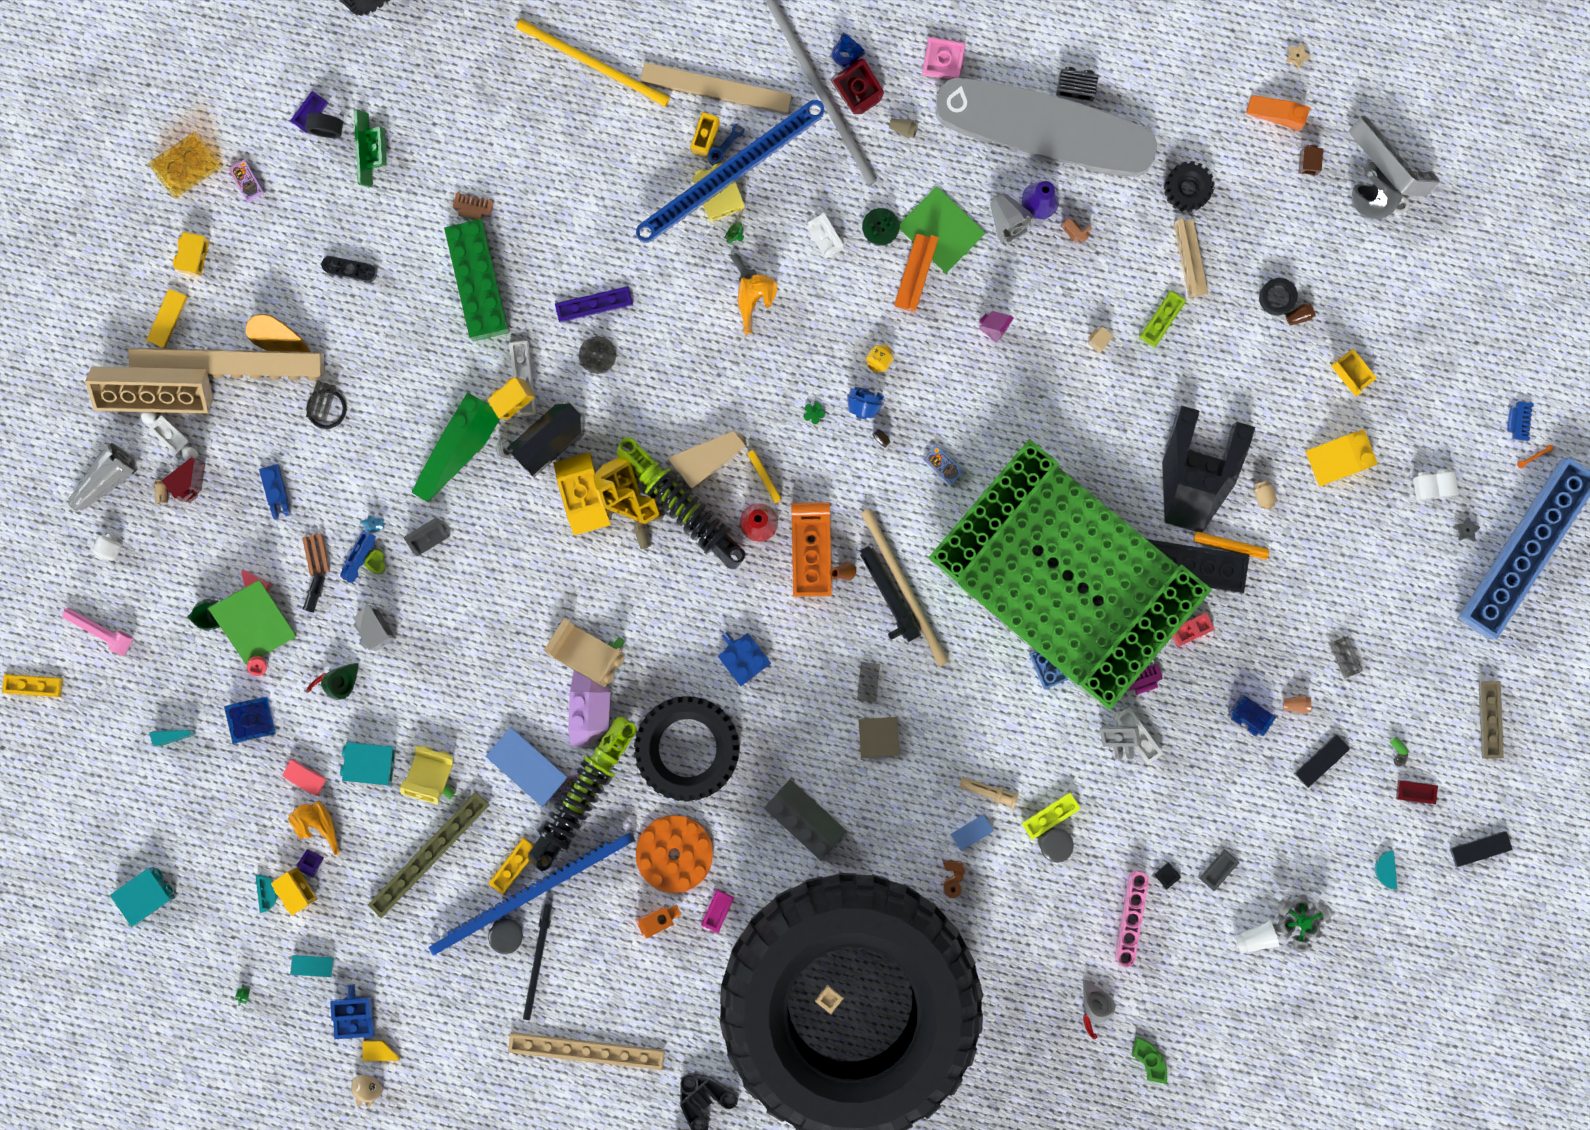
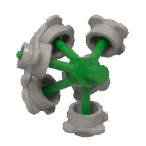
[1276,894,1333,952]

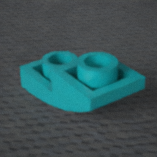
[290,955,334,977]

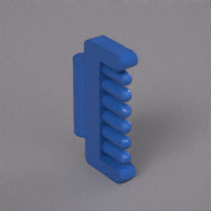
[1507,401,1534,441]

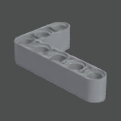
[1349,116,1440,196]

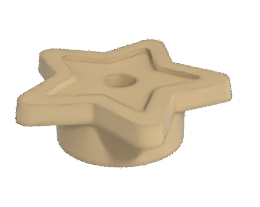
[1286,44,1310,68]

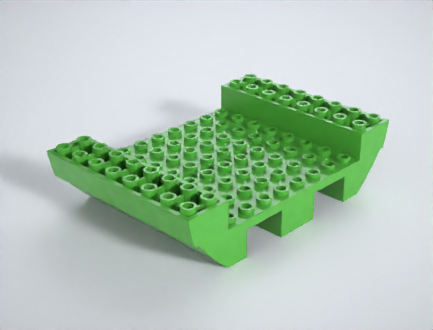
[928,439,1212,710]

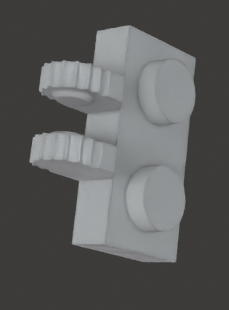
[1099,726,1141,759]

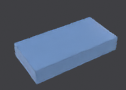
[951,814,994,851]

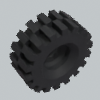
[1164,161,1215,212]

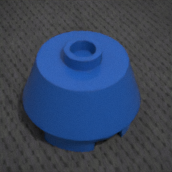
[847,387,884,419]

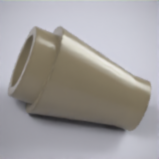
[889,118,918,139]

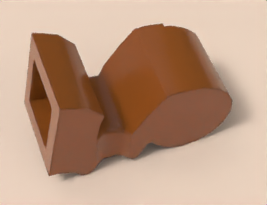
[942,860,965,898]

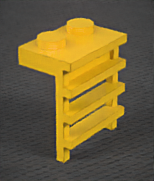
[1331,348,1377,397]

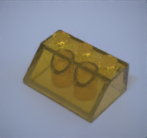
[148,131,222,199]

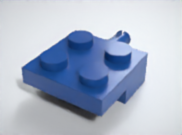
[718,631,771,687]
[330,984,375,1040]

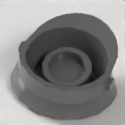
[1038,827,1074,863]
[488,919,523,954]

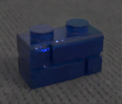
[1228,695,1276,737]

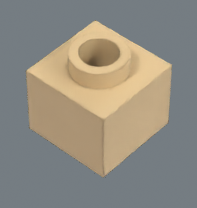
[1088,326,1114,353]

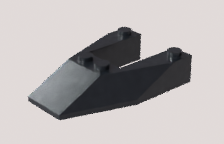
[1162,405,1255,532]

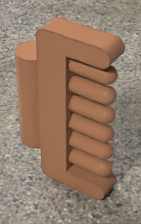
[453,192,493,220]

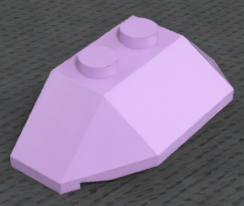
[568,670,611,747]

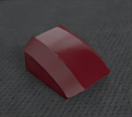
[830,58,884,114]

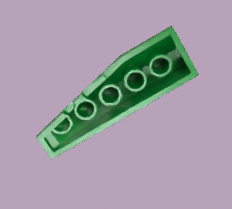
[411,392,500,502]

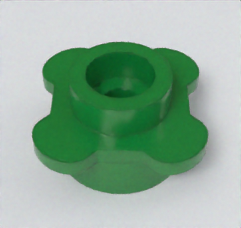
[235,984,250,1006]

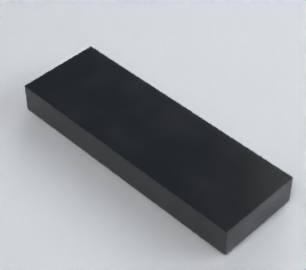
[1294,735,1350,788]
[1450,831,1513,867]

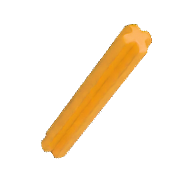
[1194,532,1269,560]

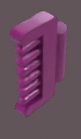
[1127,664,1163,695]

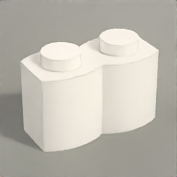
[1413,469,1459,501]

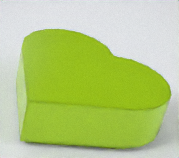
[363,549,386,575]

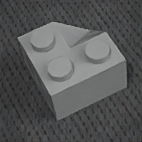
[353,605,396,651]

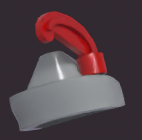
[1083,980,1116,1039]

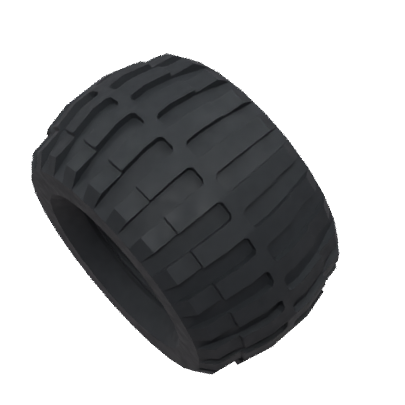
[720,873,983,1130]

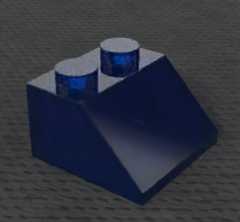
[224,697,276,744]

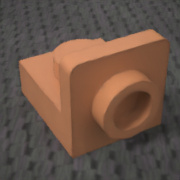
[1061,218,1092,244]

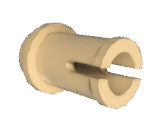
[153,480,168,503]

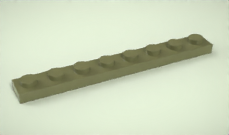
[368,792,490,918]

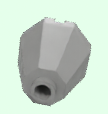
[991,194,1034,243]

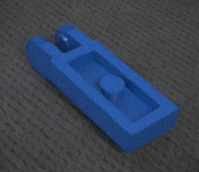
[259,464,290,520]
[340,530,376,583]

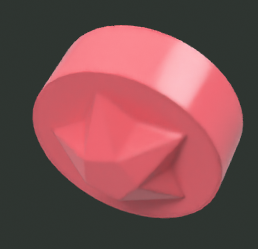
[247,656,267,676]

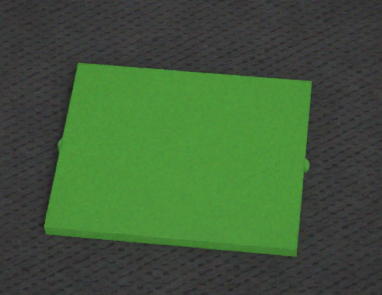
[899,186,986,274]
[208,579,296,664]

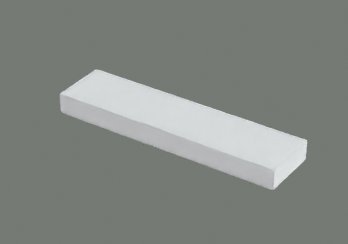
[509,340,537,418]

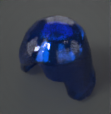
[831,32,866,68]

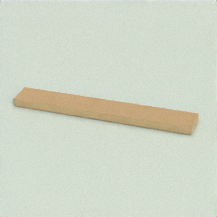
[640,62,792,114]
[508,1032,665,1070]

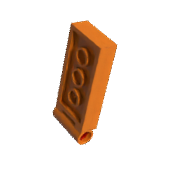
[791,502,832,597]

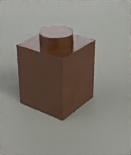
[1298,145,1324,175]

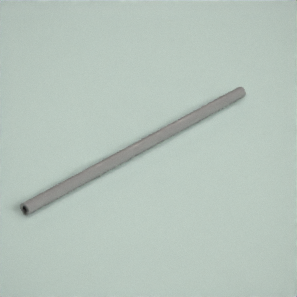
[765,0,877,186]

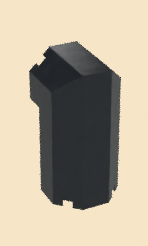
[507,404,585,478]

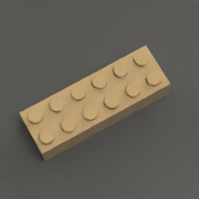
[85,366,213,413]

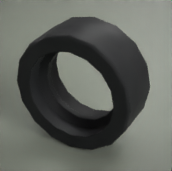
[305,113,343,138]
[1259,277,1298,316]

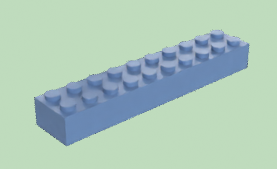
[1458,457,1590,640]

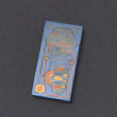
[923,445,964,485]

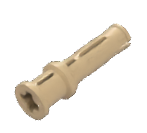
[959,776,1019,809]

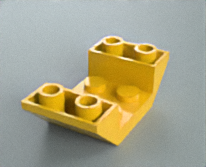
[553,452,611,536]

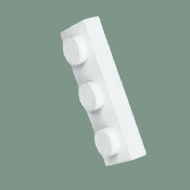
[1113,707,1163,765]

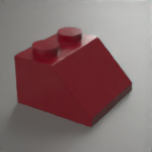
[161,457,205,502]

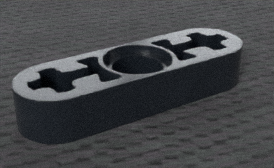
[321,256,377,282]

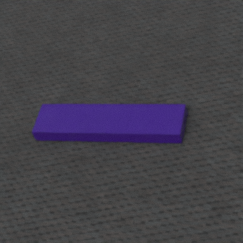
[555,286,633,323]

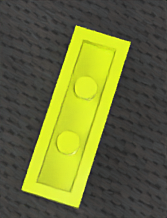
[1021,792,1081,840]

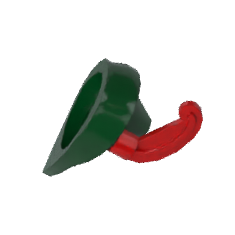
[306,663,359,700]

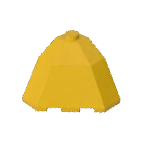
[593,457,659,524]

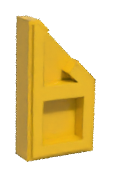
[363,1040,400,1061]

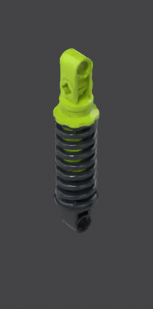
[616,437,745,569]
[528,716,637,871]

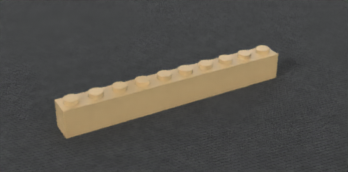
[128,348,325,380]

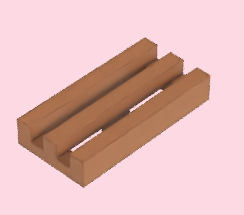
[302,533,330,575]

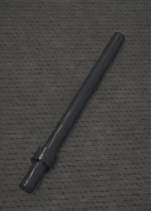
[523,904,552,1020]

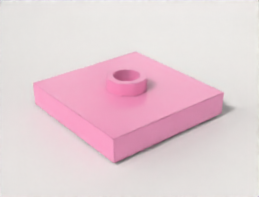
[922,37,966,80]

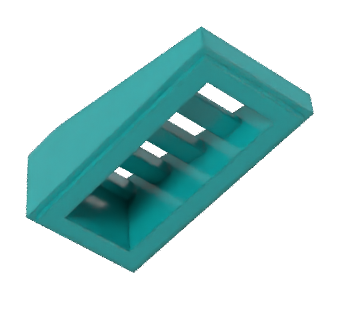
[149,730,195,747]

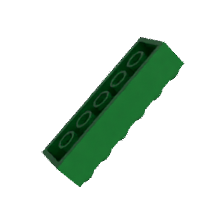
[444,219,510,342]

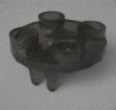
[579,336,617,374]

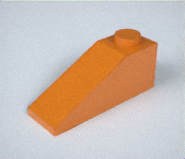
[1246,95,1311,131]

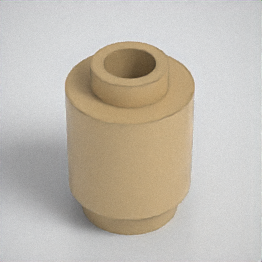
[1253,480,1278,510]

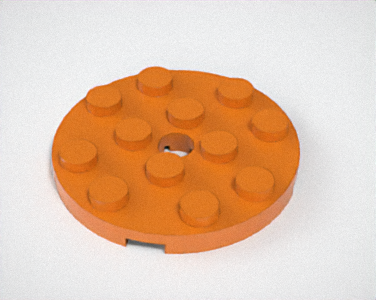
[636,815,713,893]

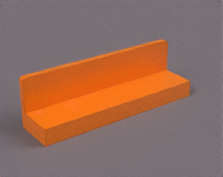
[894,234,938,313]

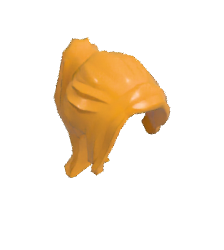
[737,274,777,335]
[288,801,340,856]

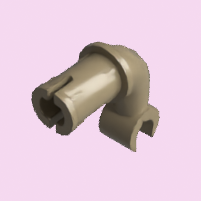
[633,507,665,550]

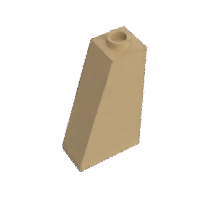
[668,431,746,490]

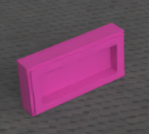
[701,889,734,933]

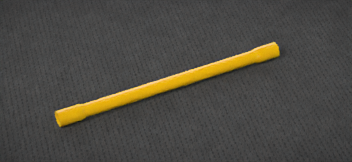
[516,18,670,107]

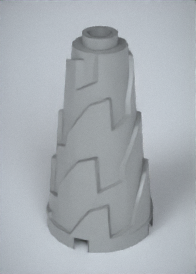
[68,443,138,511]

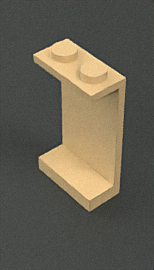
[544,618,625,687]

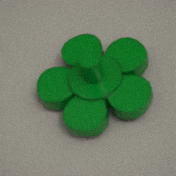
[804,402,825,424]

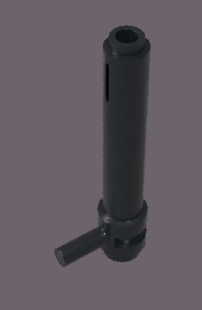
[860,545,921,642]

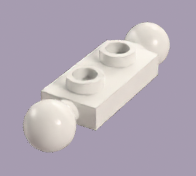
[141,412,198,461]

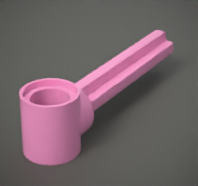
[62,608,134,656]

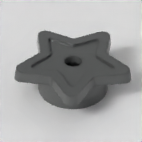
[1455,517,1480,542]

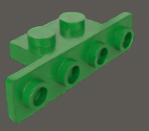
[354,109,387,188]

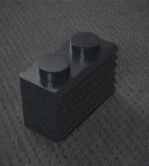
[1056,67,1099,101]

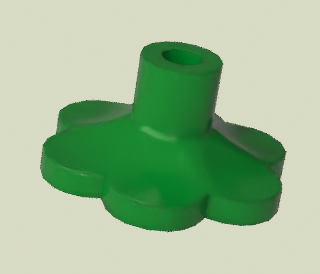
[725,222,744,243]

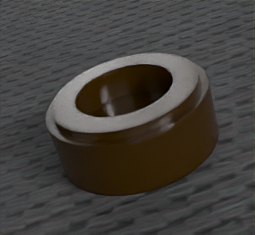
[872,429,890,448]

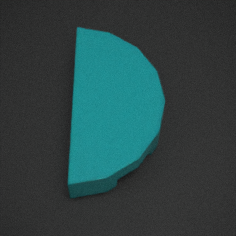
[1375,850,1398,890]
[255,874,278,913]

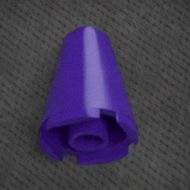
[1022,181,1059,219]

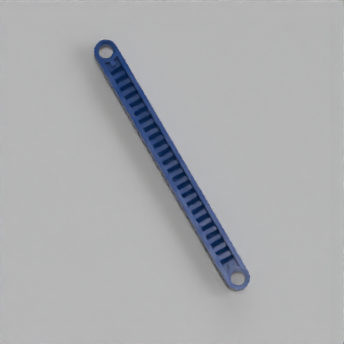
[636,100,825,243]
[428,832,635,956]

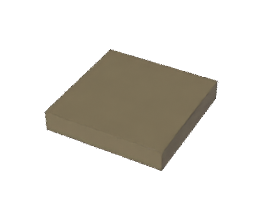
[858,717,900,758]

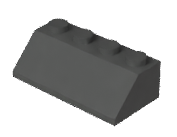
[764,779,847,861]

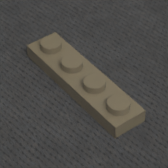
[1479,681,1504,759]

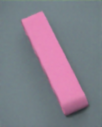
[1115,871,1149,967]

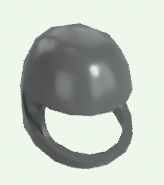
[1352,162,1403,219]

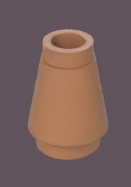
[1283,695,1311,714]

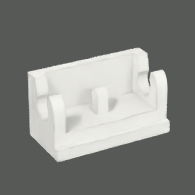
[806,213,844,259]

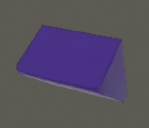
[297,849,324,878]

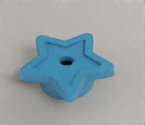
[360,515,384,532]

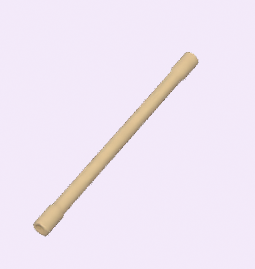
[861,508,949,667]

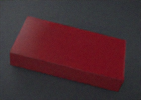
[1396,780,1438,804]

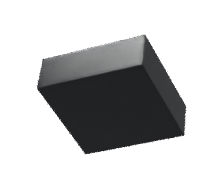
[1153,862,1181,890]

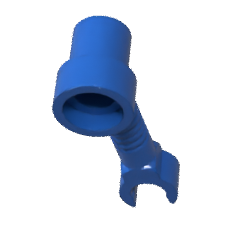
[708,123,745,166]

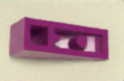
[979,311,1014,343]

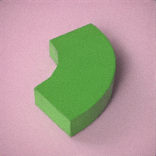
[1132,1037,1167,1084]

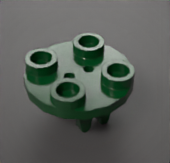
[862,208,900,246]

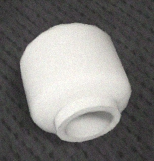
[92,533,122,563]

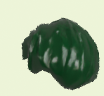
[188,599,220,631]

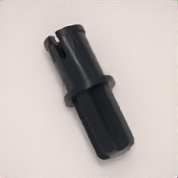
[302,574,325,613]

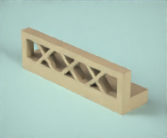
[1174,219,1208,298]

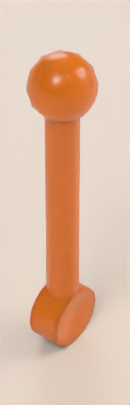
[1517,445,1554,469]

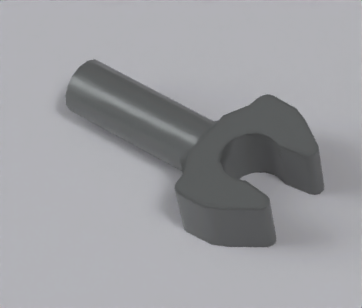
[730,253,757,282]

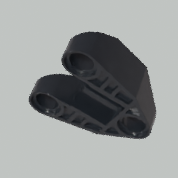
[680,1073,738,1130]

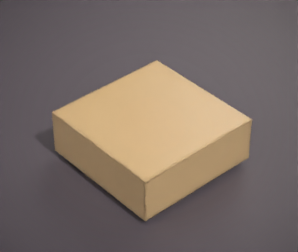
[815,984,844,1014]

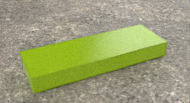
[1139,290,1187,348]

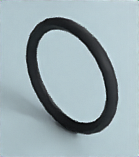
[306,389,347,429]

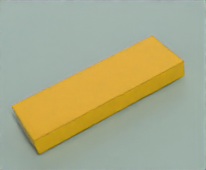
[146,289,188,348]
[747,450,781,505]
[2,674,63,697]
[488,837,534,895]

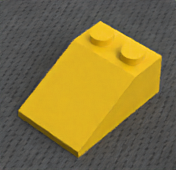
[1305,429,1378,487]

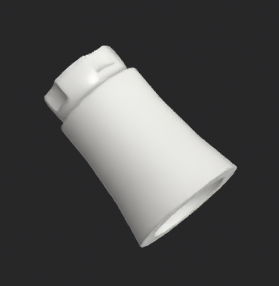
[1234,921,1279,954]

